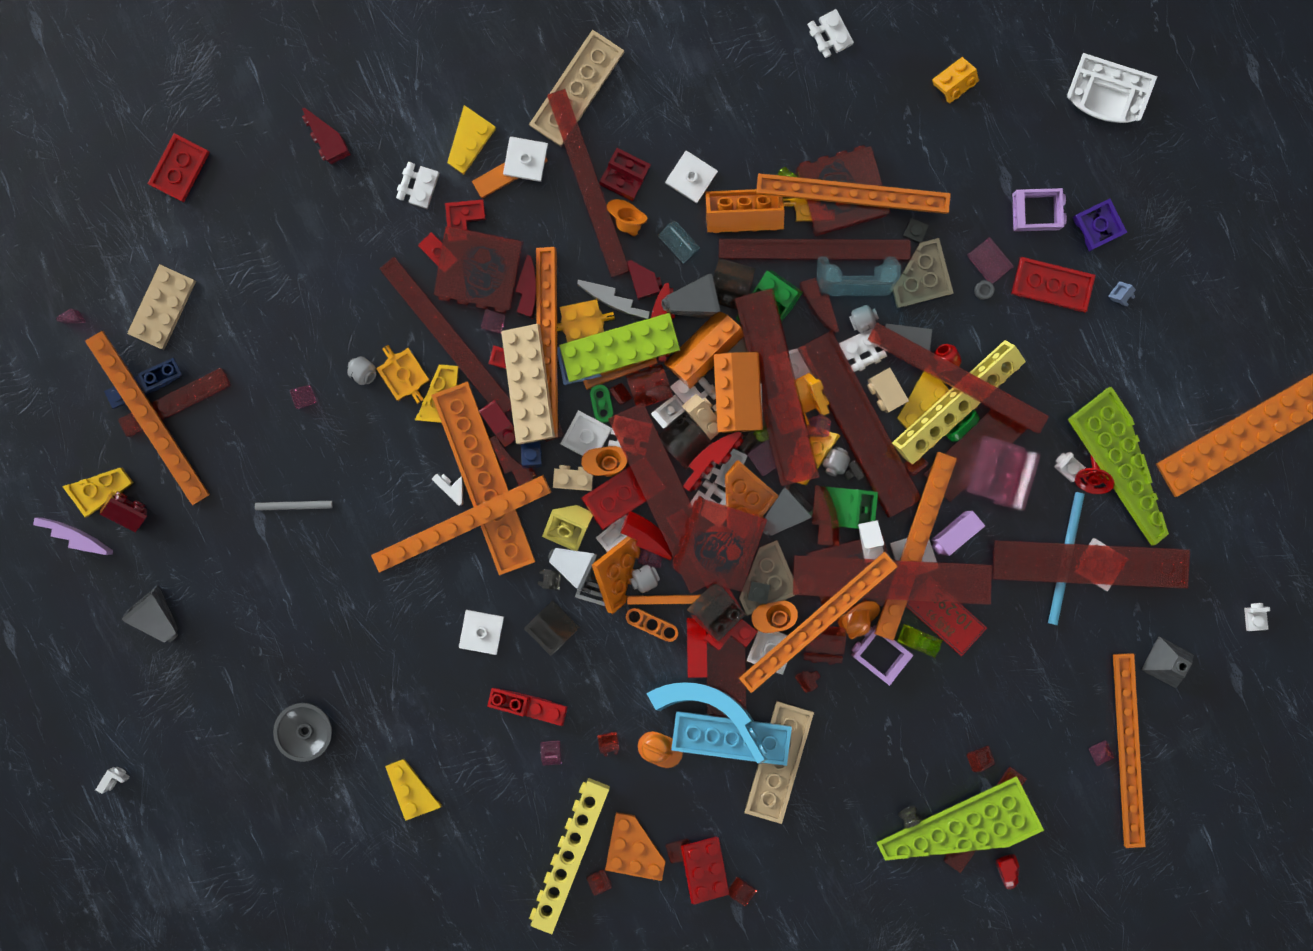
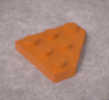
[725,460,779,539]
[592,536,641,614]
[605,812,665,881]

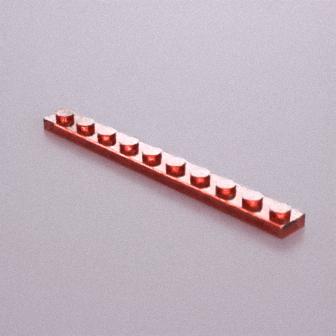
[547,89,630,278]
[719,239,910,260]
[379,257,511,413]
[867,323,1049,434]

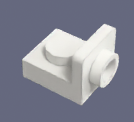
[1054,452,1086,482]
[1244,603,1270,631]
[96,767,130,794]

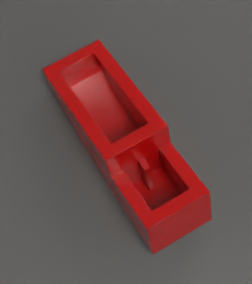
[620,511,675,560]
[687,618,707,678]

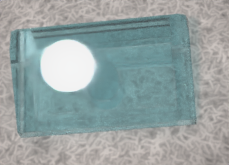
[658,221,700,264]

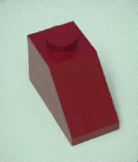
[627,260,663,300]
[479,400,516,447]

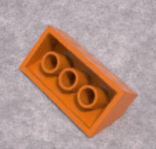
[705,189,785,233]
[664,312,745,389]
[714,352,763,433]

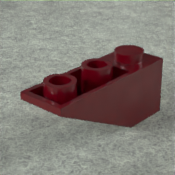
[302,108,351,164]

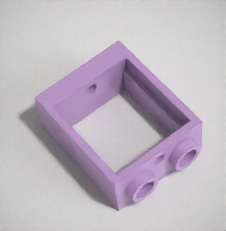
[1012,188,1067,231]
[931,511,985,556]
[851,625,913,686]

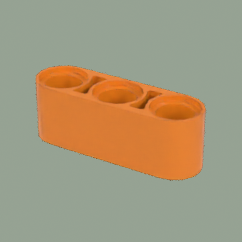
[626,607,678,642]

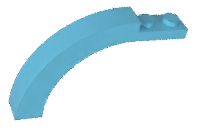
[647,683,768,764]

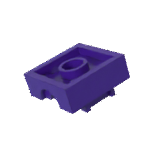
[1072,199,1127,251]

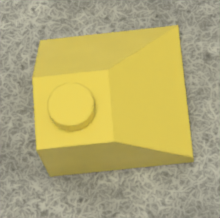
[542,505,593,551]

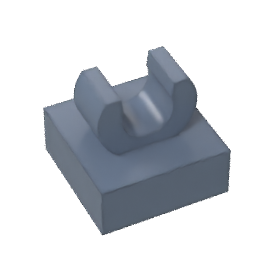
[1108,281,1136,306]

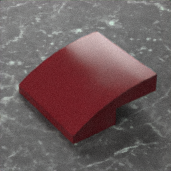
[599,148,651,201]

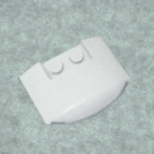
[1067,53,1157,123]

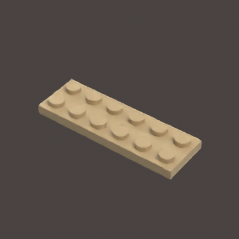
[529,29,624,147]
[501,324,555,445]
[744,701,814,824]

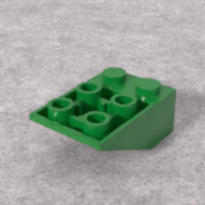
[736,270,803,340]
[814,486,878,529]

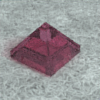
[1089,740,1114,766]

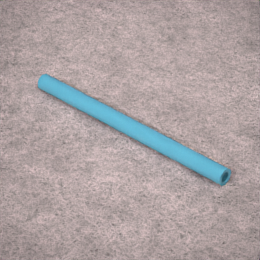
[1048,492,1085,625]

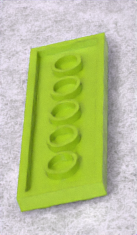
[559,313,681,382]

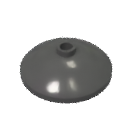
[273,703,332,762]

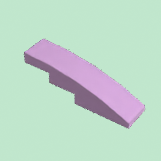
[33,518,113,555]

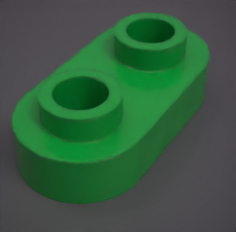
[590,385,613,423]
[946,410,980,441]

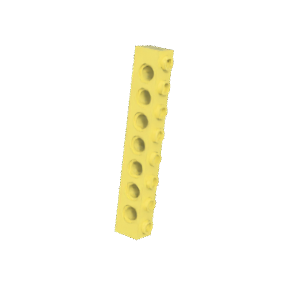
[892,340,1026,465]
[529,778,610,934]

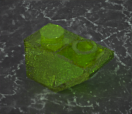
[897,624,943,658]

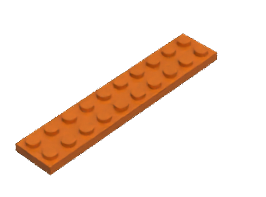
[1156,374,1313,497]
[432,382,536,575]

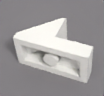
[651,395,685,429]
[432,474,464,506]
[858,520,884,563]

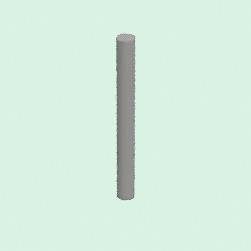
[255,501,333,510]

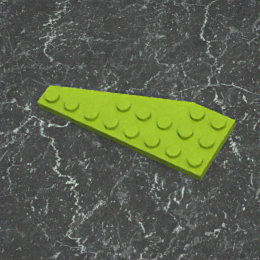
[1068,387,1169,546]
[877,776,1044,861]

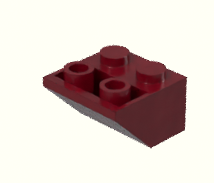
[100,491,147,532]

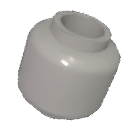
[849,305,879,333]
[347,357,376,385]
[822,447,850,476]
[630,565,660,593]

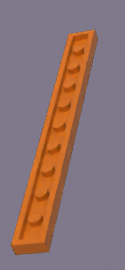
[756,173,951,214]
[536,247,558,438]
[85,331,210,505]
[874,452,957,641]
[371,475,551,572]
[739,552,898,693]
[1113,653,1146,848]

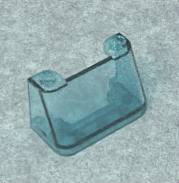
[817,257,901,296]

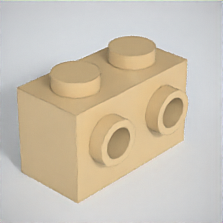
[867,368,909,413]
[682,394,720,440]
[553,465,594,491]

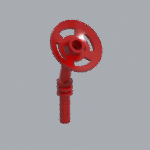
[1075,455,1115,494]

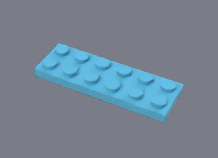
[671,711,792,766]

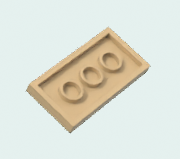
[127,264,196,350]

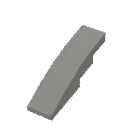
[577,280,650,320]

